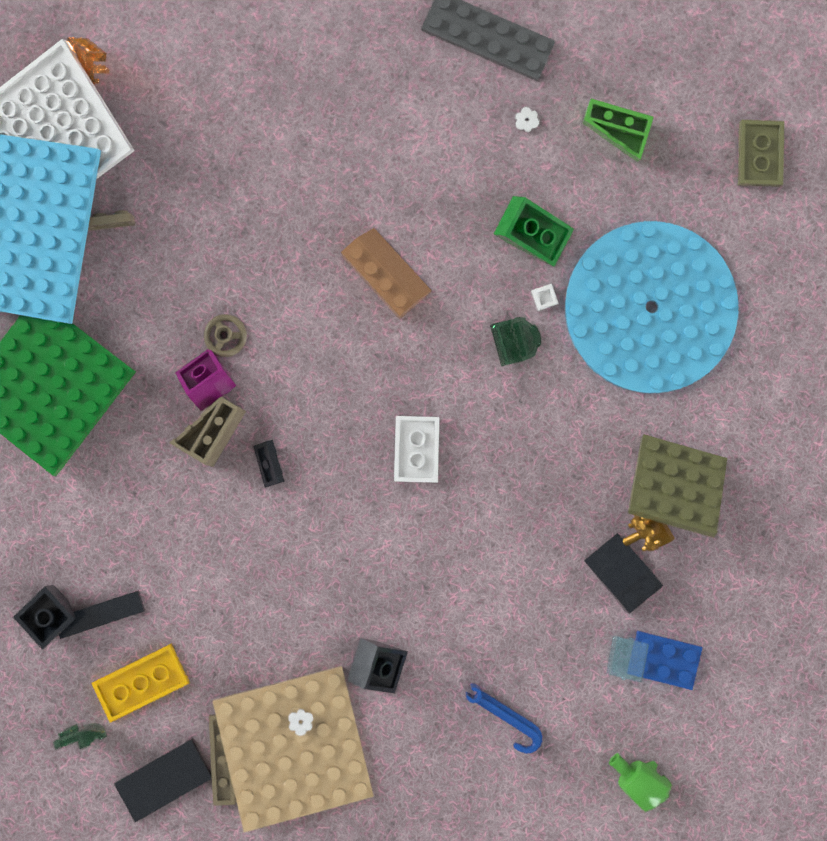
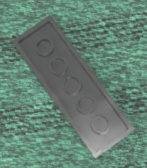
[421,0,555,81]

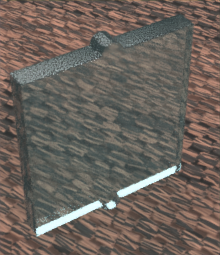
[606,636,649,682]

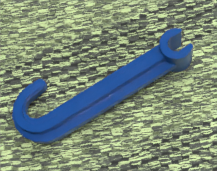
[465,684,542,753]

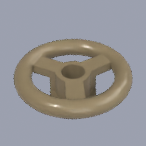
[204,314,247,357]

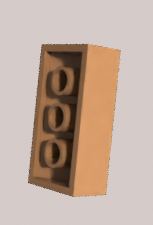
[341,228,432,319]

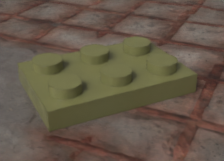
[738,120,784,187]

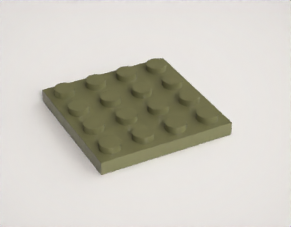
[628,434,727,538]

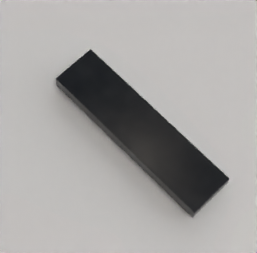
[59,590,145,639]

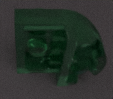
[490,317,541,367]
[53,723,107,750]

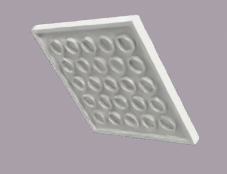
[0,39,135,178]

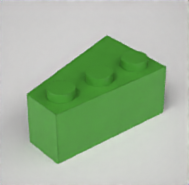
[582,98,654,162]

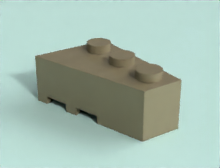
[170,397,246,467]

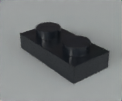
[253,440,285,488]

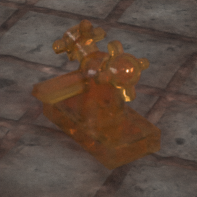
[67,37,110,85]

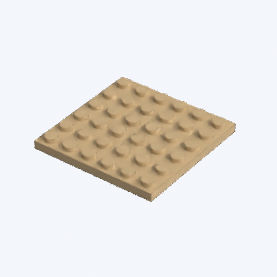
[213,666,374,832]

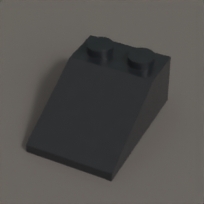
[584,533,663,614]

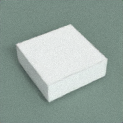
[531,284,559,311]

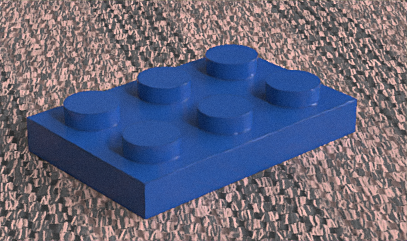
[627,630,703,690]

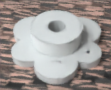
[515,107,539,132]
[289,709,313,736]

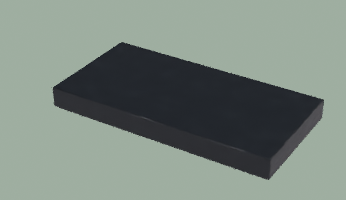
[114,739,212,823]

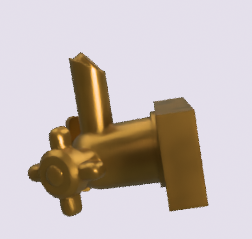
[623,515,675,552]

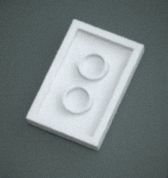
[394,416,439,483]

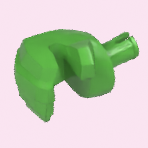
[609,753,672,812]

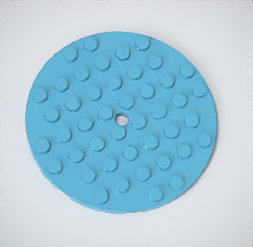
[565,221,739,393]

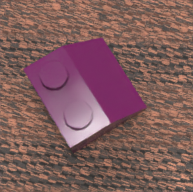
[175,349,236,411]

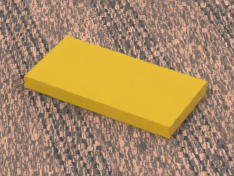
[91,643,190,723]

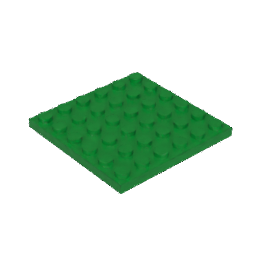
[0,315,136,476]

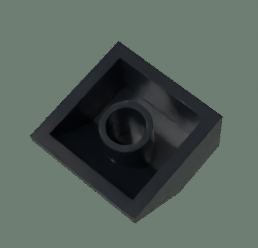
[13,585,76,650]
[347,638,408,694]

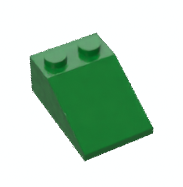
[493,196,574,267]

